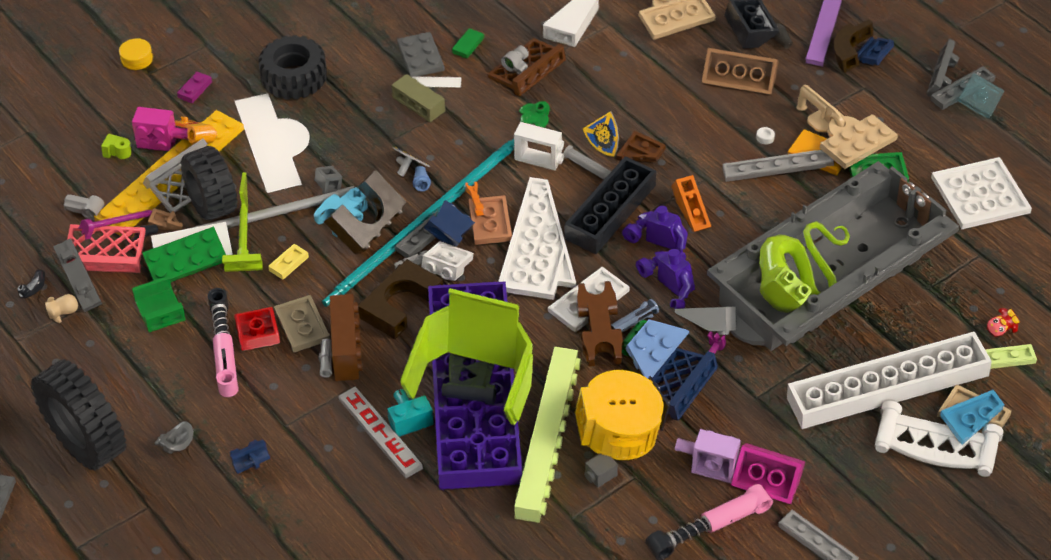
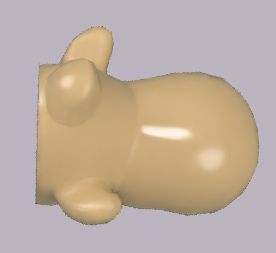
[45,294,78,323]

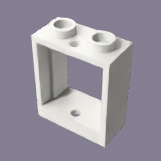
[514,122,564,170]

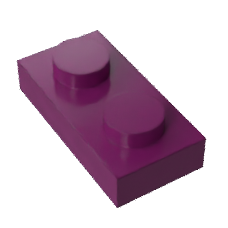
[177,72,212,103]

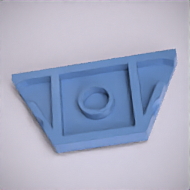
[625,319,689,378]

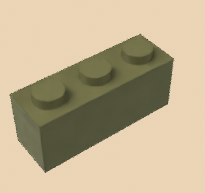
[392,74,445,122]

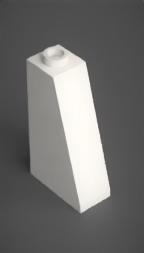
[543,0,599,47]

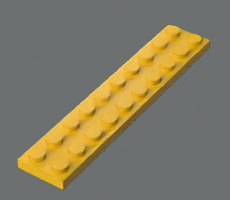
[94,110,244,236]

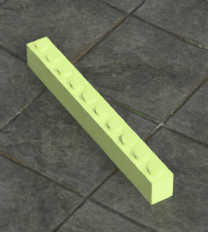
[515,347,581,523]

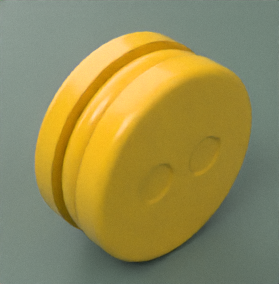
[119,39,153,70]

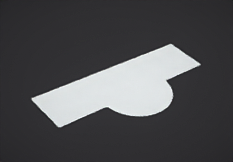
[235,93,309,193]

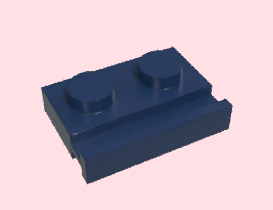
[857,37,894,66]

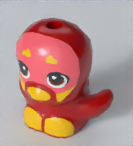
[987,308,1020,337]

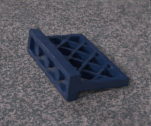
[652,348,718,421]

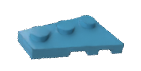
[940,390,1004,445]

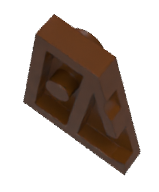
[616,131,666,162]

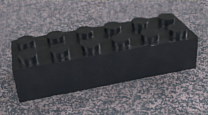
[564,156,656,254]

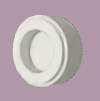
[756,127,775,144]

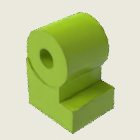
[101,134,132,159]

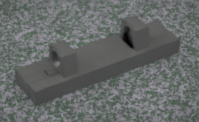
[926,39,959,97]
[53,238,102,312]

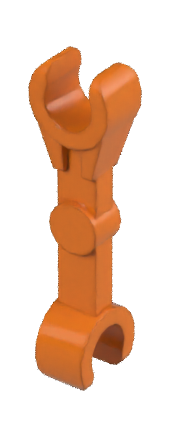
[466,182,484,216]

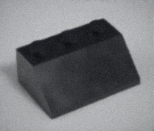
[724,0,780,49]

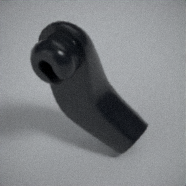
[129,225,158,251]
[17,270,45,298]

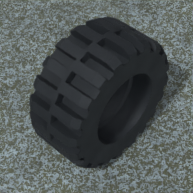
[258,35,327,100]
[180,146,238,221]

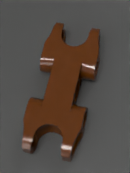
[577,281,623,366]

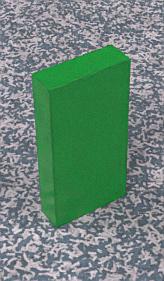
[452,28,484,59]

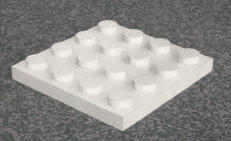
[931,157,1032,229]

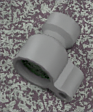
[501,45,529,74]

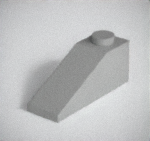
[675,307,736,335]

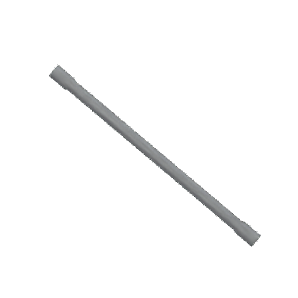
[188,186,354,229]

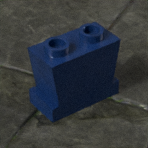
[424,200,475,247]

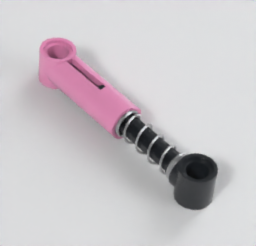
[207,288,238,397]
[645,484,773,560]

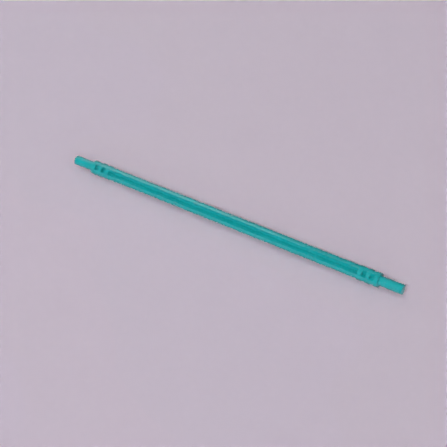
[322,139,514,307]

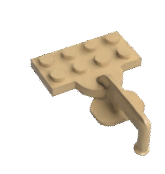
[639,0,715,40]
[796,85,898,169]

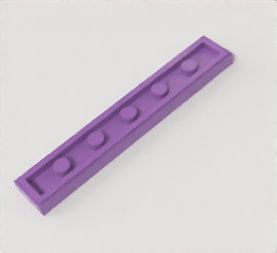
[806,0,842,66]

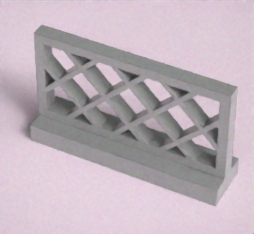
[143,139,207,213]

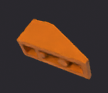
[671,175,711,233]

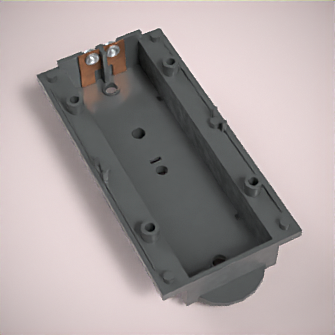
[707,161,959,351]

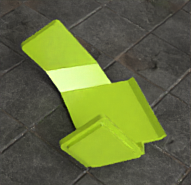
[400,288,533,425]

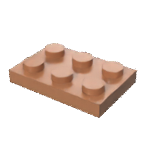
[469,195,512,245]

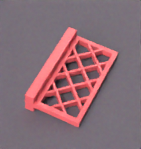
[66,224,146,273]

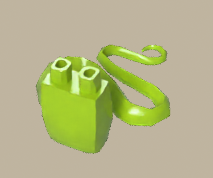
[759,221,850,313]

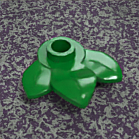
[519,101,550,128]

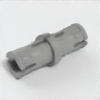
[319,339,333,377]

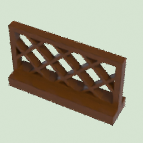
[487,38,566,96]

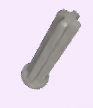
[563,145,611,179]

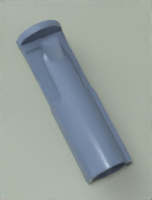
[611,299,659,332]

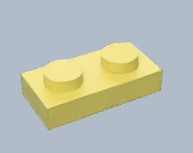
[268,244,309,279]

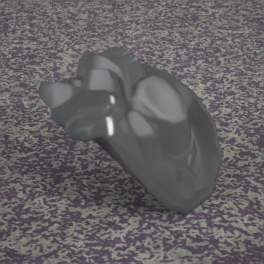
[155,421,194,454]

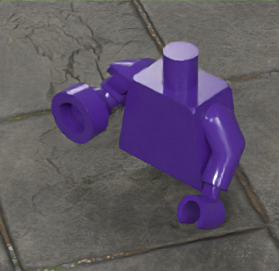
[622,206,688,259]
[636,249,695,309]

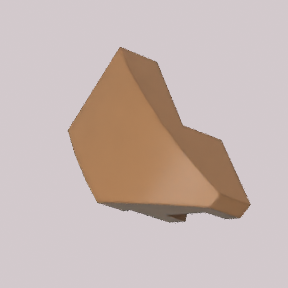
[148,208,183,231]

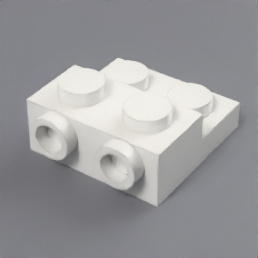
[421,241,474,281]

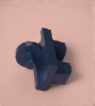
[230,440,270,474]

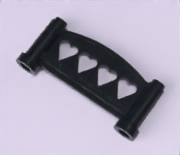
[442,353,497,405]

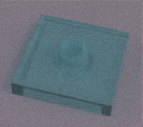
[958,73,1004,119]

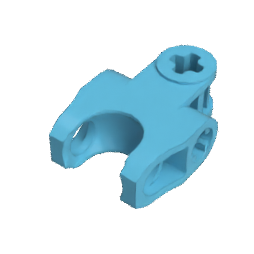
[314,187,368,237]

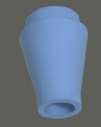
[413,166,431,192]

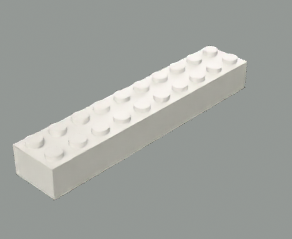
[787,332,992,429]

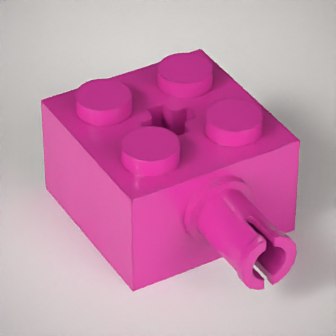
[132,107,188,151]

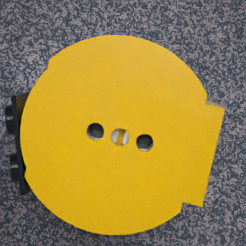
[575,370,670,460]

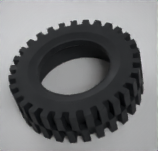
[30,359,127,471]

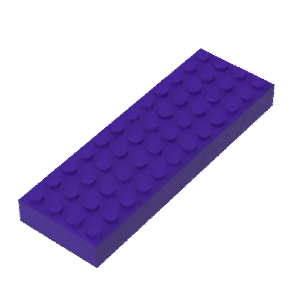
[428,281,522,489]

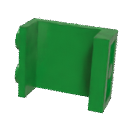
[132,276,186,333]

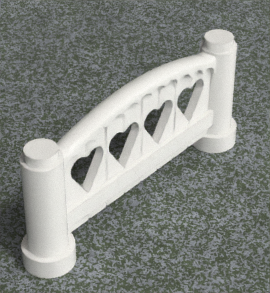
[875,401,1003,477]

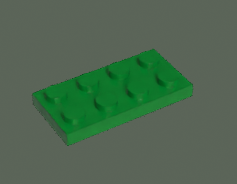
[142,226,226,282]

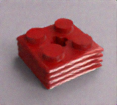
[234,307,280,350]

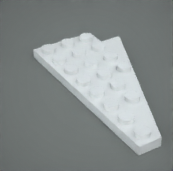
[499,177,576,300]

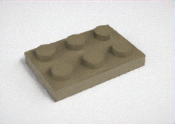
[274,295,330,353]

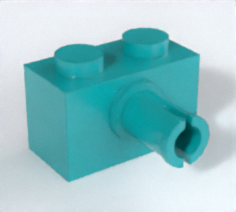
[387,389,434,437]

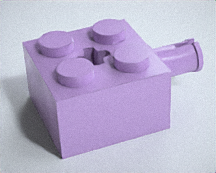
[675,429,740,483]

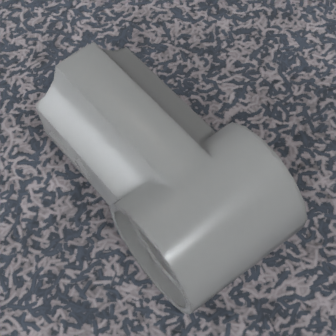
[64,194,104,220]

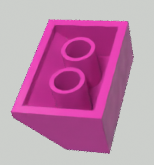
[731,443,805,504]

